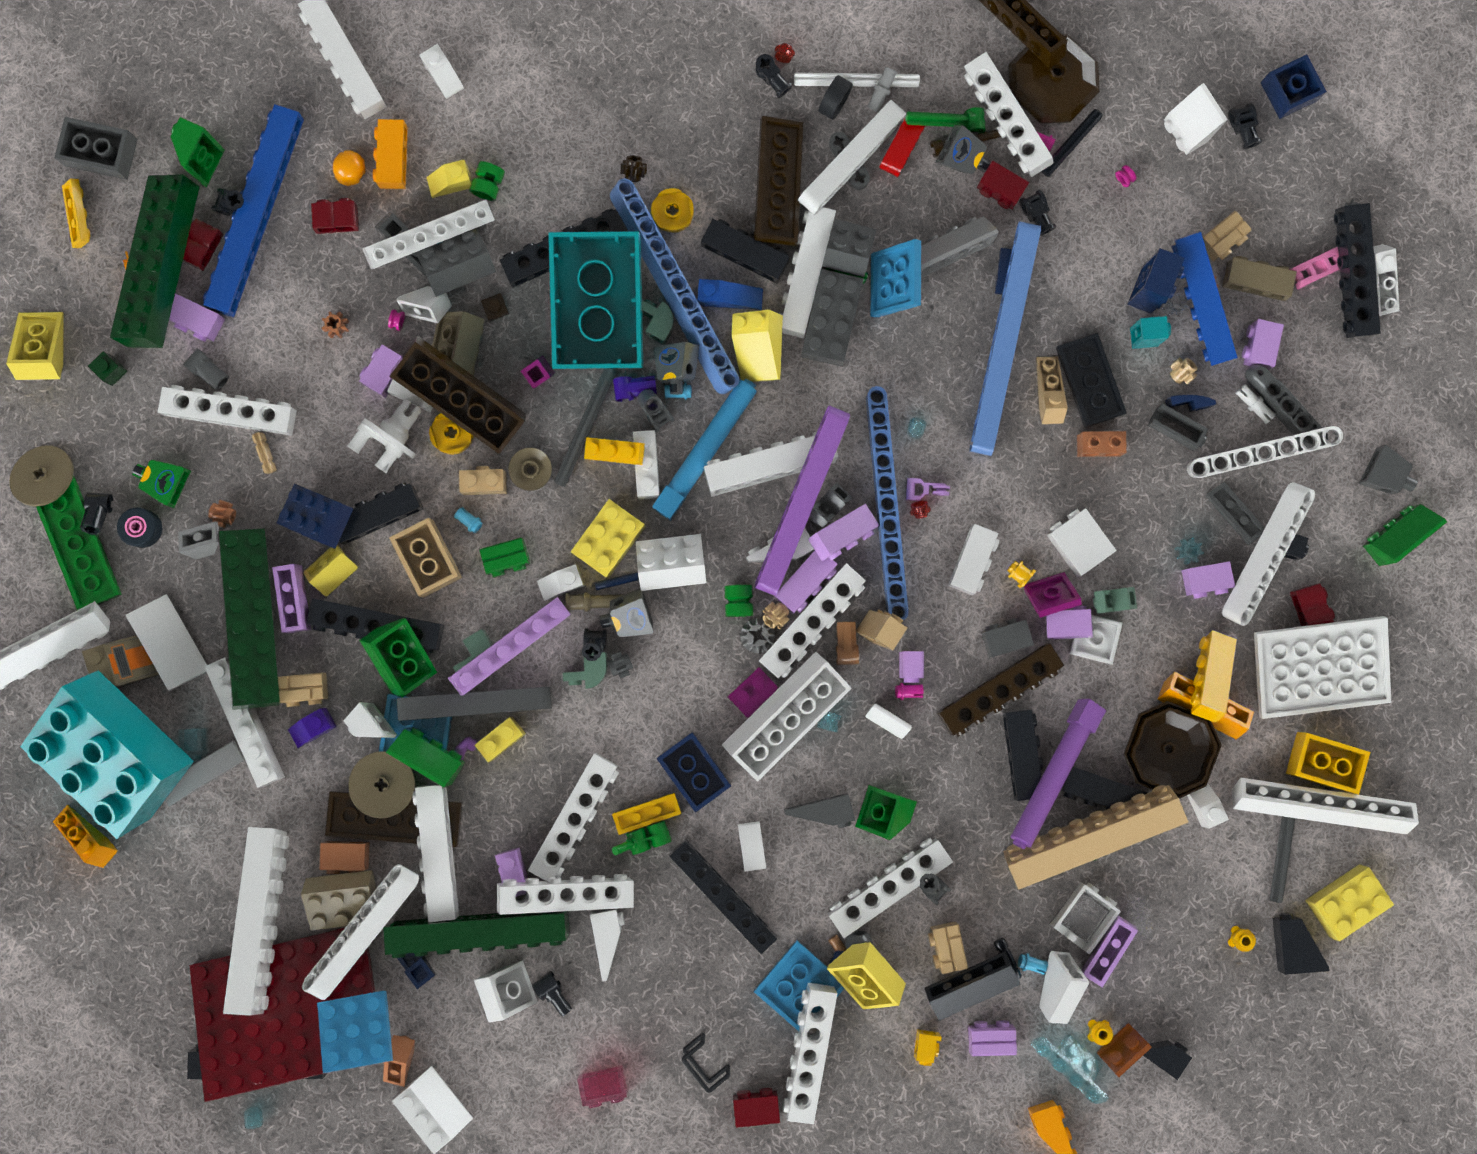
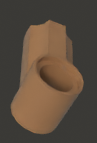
[836,622,859,665]

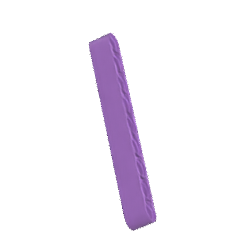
[754,405,850,596]

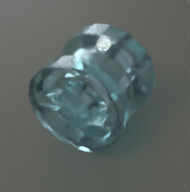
[817,712,842,733]

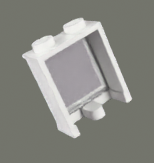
[1049,882,1121,955]

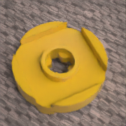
[651,188,694,233]
[429,413,473,455]

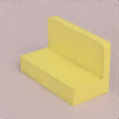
[303,545,358,596]

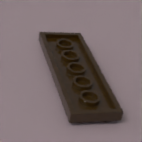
[754,116,803,246]
[325,791,463,847]

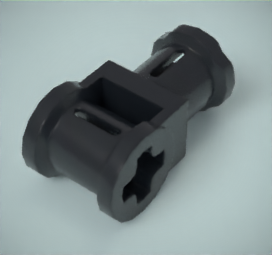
[756,54,793,98]
[1228,103,1262,149]
[211,188,244,216]
[1019,190,1056,236]
[582,628,607,661]

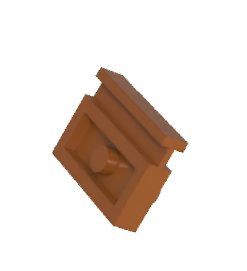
[1096,1023,1152,1077]

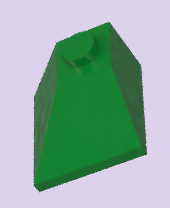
[855,785,917,840]

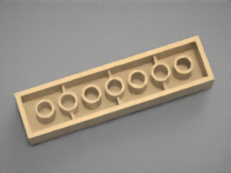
[1003,785,1189,890]

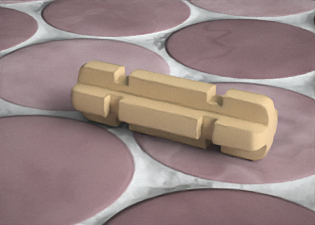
[252,432,277,474]

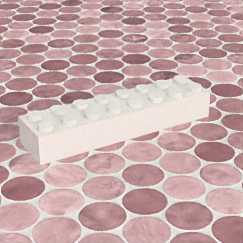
[223,827,289,1015]

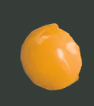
[333,150,366,186]

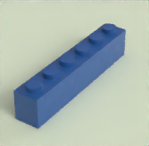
[1172,231,1238,366]

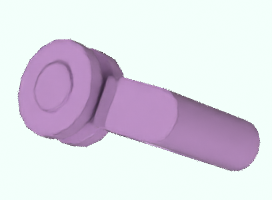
[906,478,950,501]

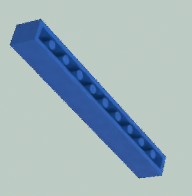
[203,104,304,318]

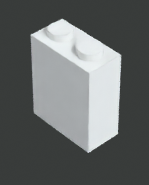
[1047,508,1116,577]

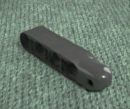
[1245,364,1328,448]

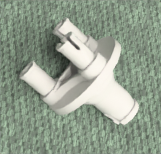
[347,399,422,473]

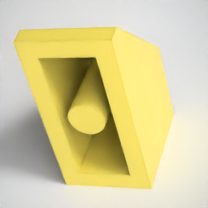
[427,160,472,198]

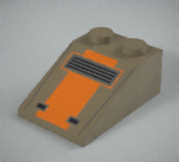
[82,635,159,689]

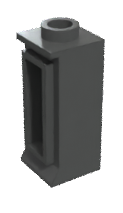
[1147,404,1208,451]

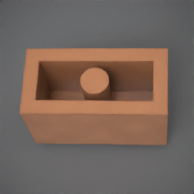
[319,841,370,874]

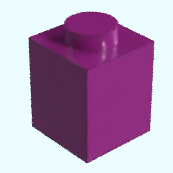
[521,355,555,389]

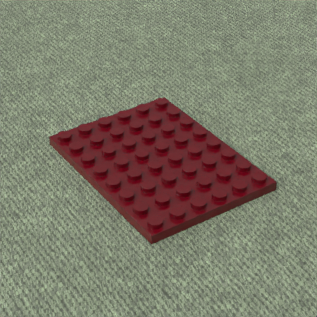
[189,928,375,1102]

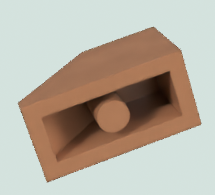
[383,1035,415,1087]

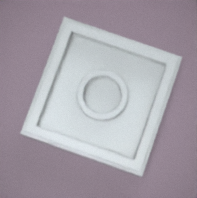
[1069,615,1123,665]

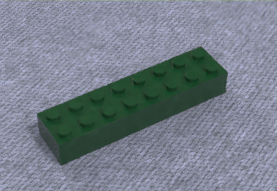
[110,174,200,348]
[219,528,280,710]
[383,911,570,958]

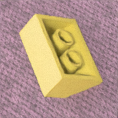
[827,942,906,1009]

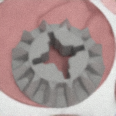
[740,618,775,653]

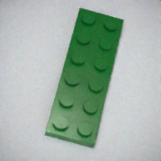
[36,476,122,610]

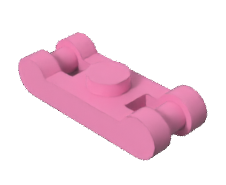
[1290,247,1340,290]

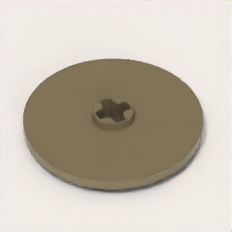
[9,445,74,507]
[348,751,416,818]

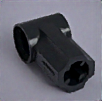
[80,493,114,535]

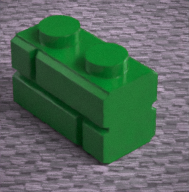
[479,537,531,578]

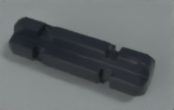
[994,938,1022,979]

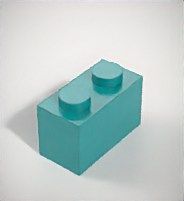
[1130,316,1171,349]

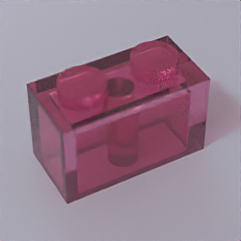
[577,1065,628,1108]

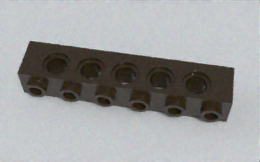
[979,0,1068,68]
[937,643,1065,737]

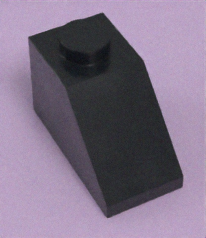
[1143,1040,1192,1080]

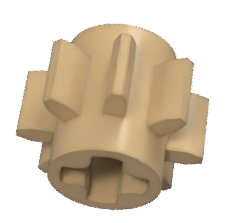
[1170,357,1198,385]
[762,602,790,629]

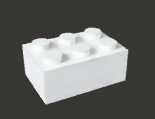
[636,534,707,591]

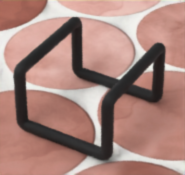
[682,1033,730,1093]

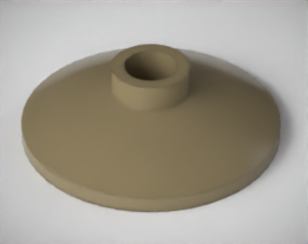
[508,448,552,491]

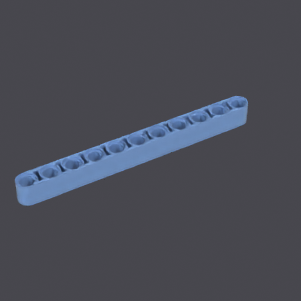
[610,178,739,395]
[969,221,1041,456]
[866,386,908,620]

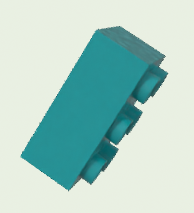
[548,231,643,369]
[20,670,194,839]

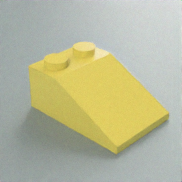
[732,310,783,382]
[6,312,64,380]

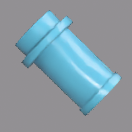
[665,383,692,400]
[454,507,483,533]
[1018,953,1048,975]

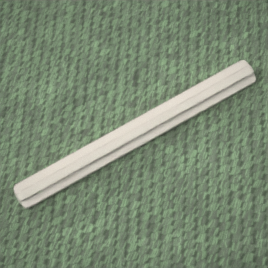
[794,72,920,87]

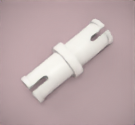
[1235,384,1276,424]

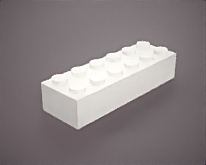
[704,432,838,497]
[722,652,852,782]

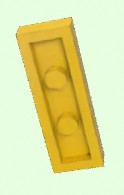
[62,178,90,248]
[584,437,645,465]
[612,792,682,835]

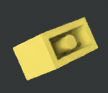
[474,717,526,762]

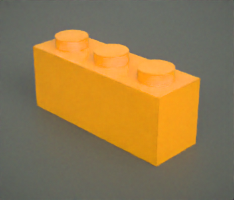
[373,119,408,189]

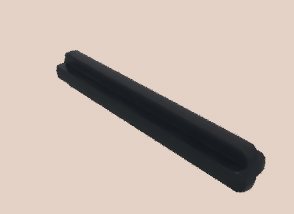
[1041,109,1103,177]

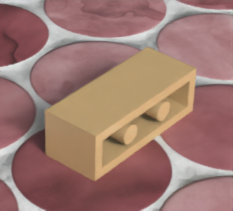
[856,609,907,650]

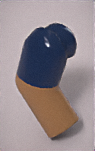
[828,934,846,963]

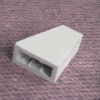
[1039,951,1090,1024]

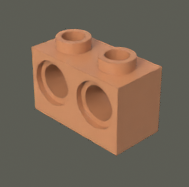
[1077,431,1127,457]

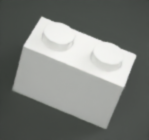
[474,960,537,1022]

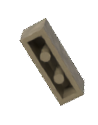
[1222,256,1297,301]

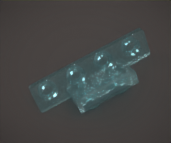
[1031,1035,1109,1104]

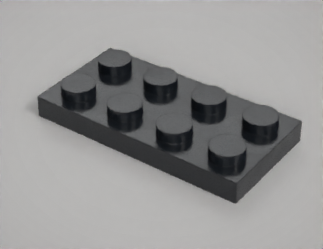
[1056,333,1127,428]

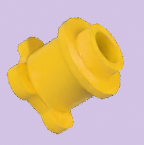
[1007,560,1036,588]
[1228,926,1256,952]
[1087,1019,1113,1045]

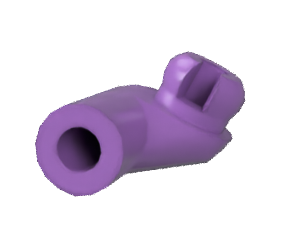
[454,737,478,760]

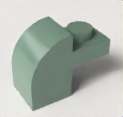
[642,299,674,345]
[1093,587,1138,614]
[453,629,493,672]
[562,652,608,689]

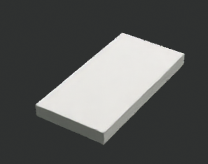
[126,594,207,692]

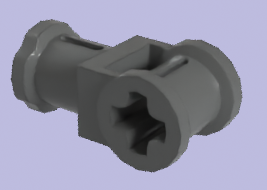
[920,873,952,906]

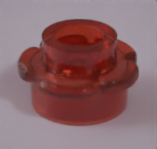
[775,43,795,63]
[910,500,931,519]

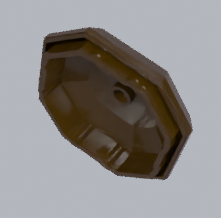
[1008,34,1100,123]
[1123,701,1222,799]

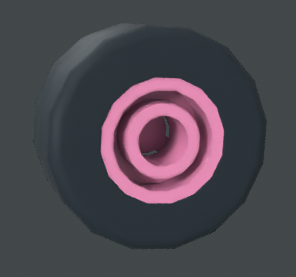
[117,507,163,548]

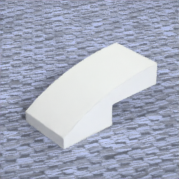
[738,821,766,872]

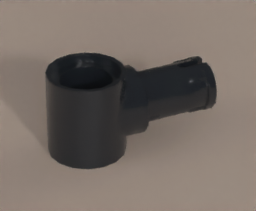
[532,971,572,1017]

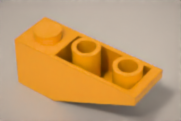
[53,805,118,868]
[1028,1100,1077,1154]

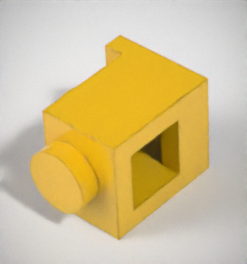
[914,1029,942,1066]

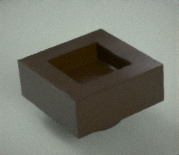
[481,293,509,322]

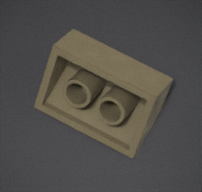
[432,311,484,376]

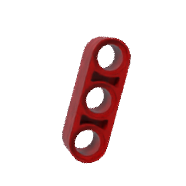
[879,119,926,178]

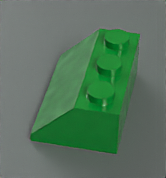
[170,117,225,188]
[1363,504,1447,566]
[359,618,438,698]
[386,727,465,787]

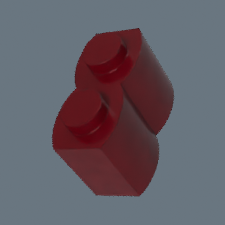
[311,198,359,234]
[183,218,224,271]
[1290,583,1335,626]

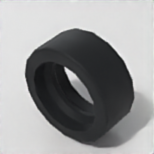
[818,75,853,120]

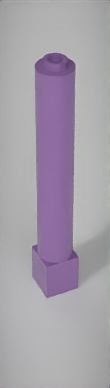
[1011,699,1106,849]

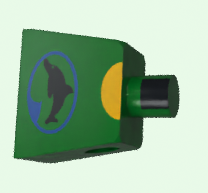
[132,460,191,508]

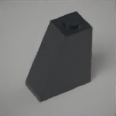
[1272,913,1329,975]

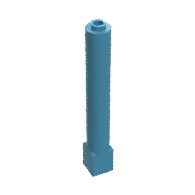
[652,379,757,521]

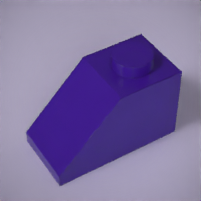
[288,708,337,749]

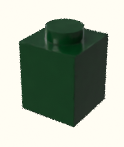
[88,351,127,386]

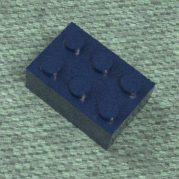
[1127,248,1185,314]
[276,483,353,549]
[656,732,731,813]

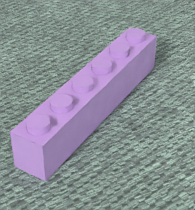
[448,597,571,696]

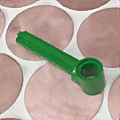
[905,107,986,134]

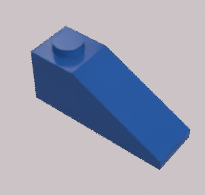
[697,279,763,310]

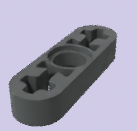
[829,132,870,190]

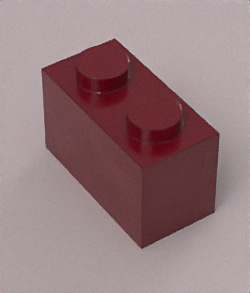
[977,161,1030,210]
[733,1088,780,1128]

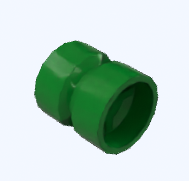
[469,161,505,202]
[724,585,754,617]

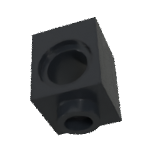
[1284,534,1309,561]

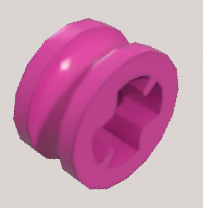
[1115,165,1136,187]
[388,309,405,331]

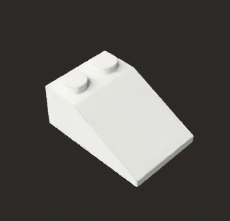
[1164,83,1228,155]

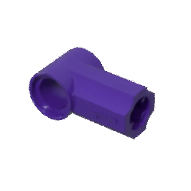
[613,376,657,402]

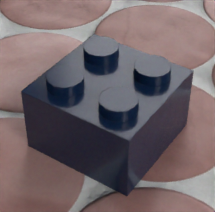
[1260,54,1327,119]

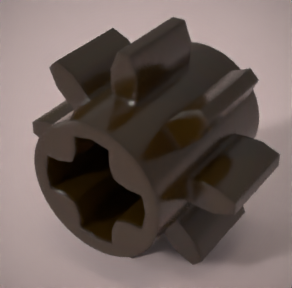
[620,155,647,182]

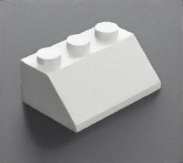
[392,1066,473,1154]

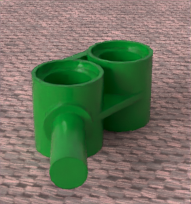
[612,820,672,855]

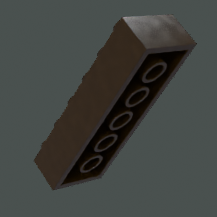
[389,335,526,454]

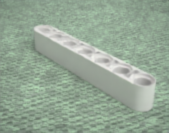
[798,100,906,215]
[1187,426,1343,478]
[1222,482,1315,626]
[302,864,419,1000]

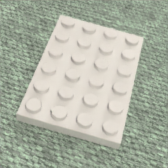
[1254,616,1391,719]

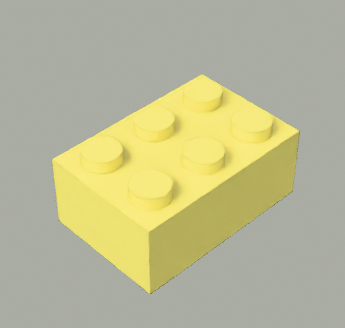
[571,499,646,579]
[1305,864,1394,942]

